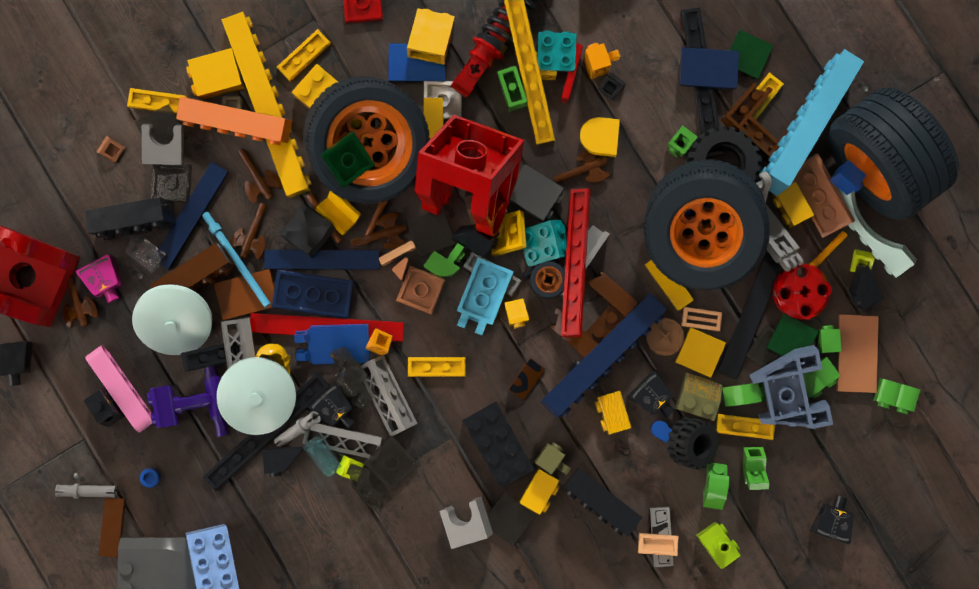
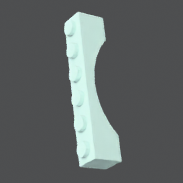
[836,186,917,278]

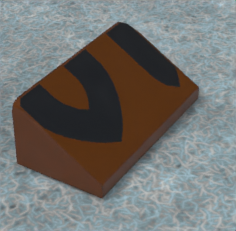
[508,358,545,400]

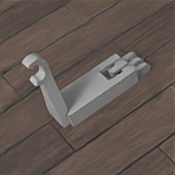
[756,171,804,272]

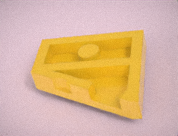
[491,210,526,257]

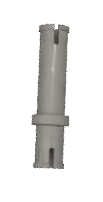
[274,411,320,448]
[55,483,117,499]

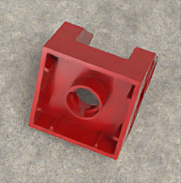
[415,115,524,236]
[0,225,80,327]

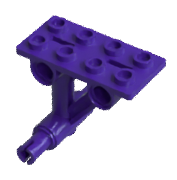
[147,366,229,437]

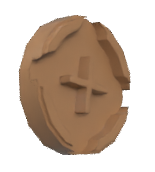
[646,318,685,356]

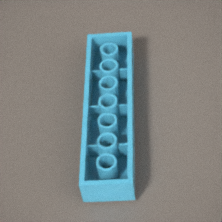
[760,49,864,196]

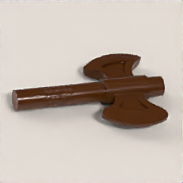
[237,149,282,204]
[552,150,610,183]
[230,203,267,259]
[350,212,407,249]
[63,275,98,328]

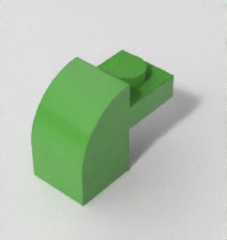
[424,243,465,278]
[722,382,766,407]
[743,447,769,490]
[703,463,729,510]

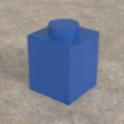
[830,160,866,195]

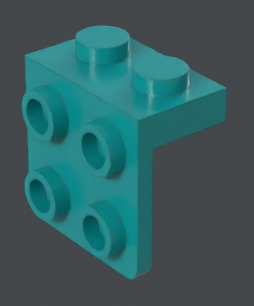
[537,31,577,72]
[523,220,567,266]

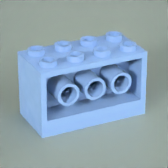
[185,524,239,589]

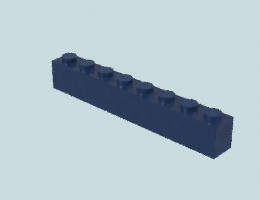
[540,293,667,419]

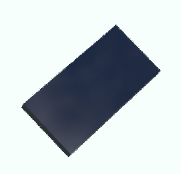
[272,269,354,319]

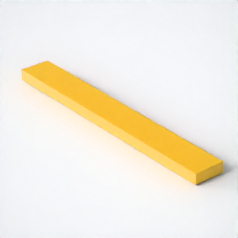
[504,0,555,145]

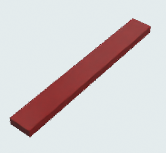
[561,188,591,337]
[250,313,404,342]

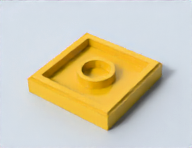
[675,327,726,378]

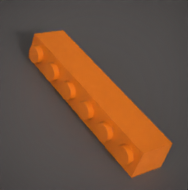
[176,97,293,146]

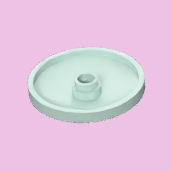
[132,285,212,355]
[217,357,296,435]

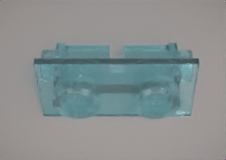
[303,436,341,477]

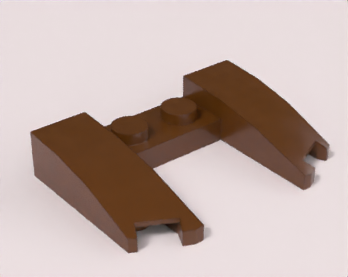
[721,83,789,164]
[550,272,638,358]

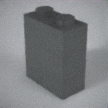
[510,164,564,223]

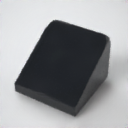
[597,72,626,101]

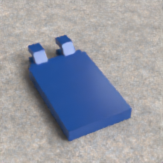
[294,324,371,364]

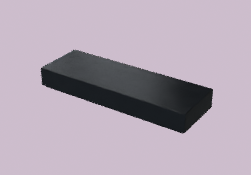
[180,342,241,372]

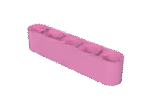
[85,345,152,433]

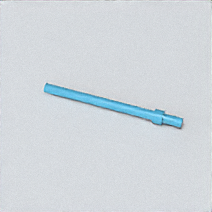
[202,212,271,308]

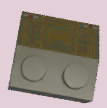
[674,372,723,421]

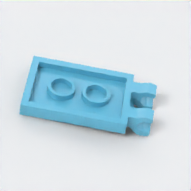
[457,258,514,335]

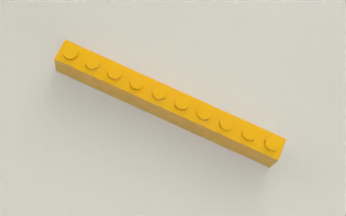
[221,12,312,199]

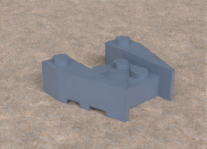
[749,345,833,429]

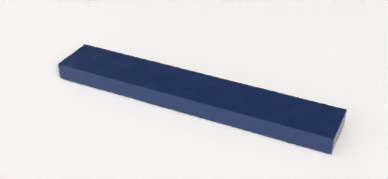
[152,162,229,270]
[264,250,380,270]

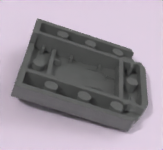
[117,537,196,589]

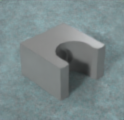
[142,124,184,165]
[439,497,493,549]

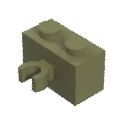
[534,442,571,475]

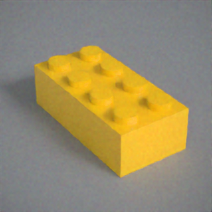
[292,64,375,128]

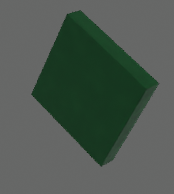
[730,30,773,80]
[320,132,375,188]
[766,314,819,356]

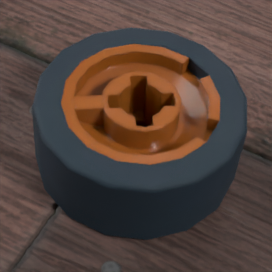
[530,262,565,299]

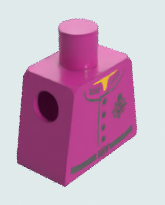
[76,254,123,303]

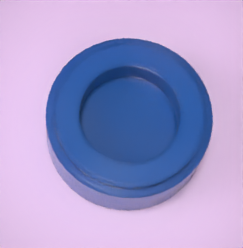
[140,468,161,488]

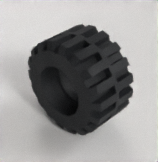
[667,417,719,470]

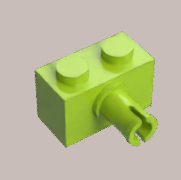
[696,522,741,569]

